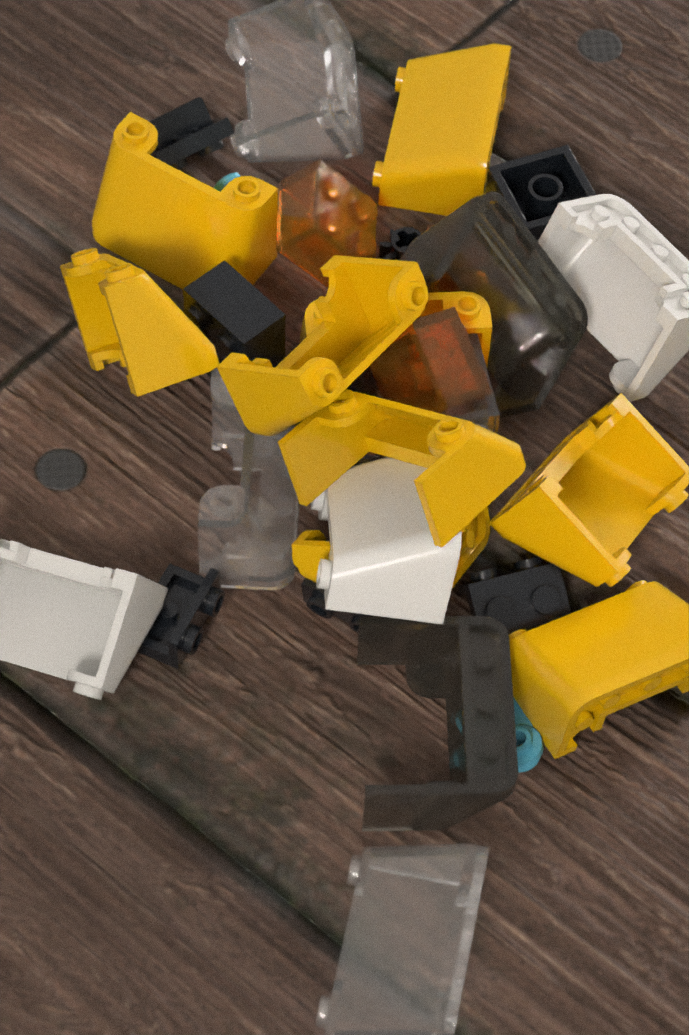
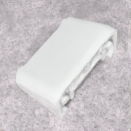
[515,194,689,402]
[311,457,462,624]
[0,539,168,700]

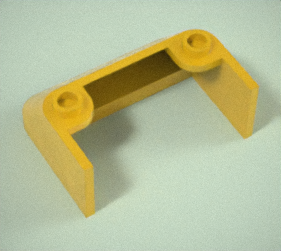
[278,389,526,547]

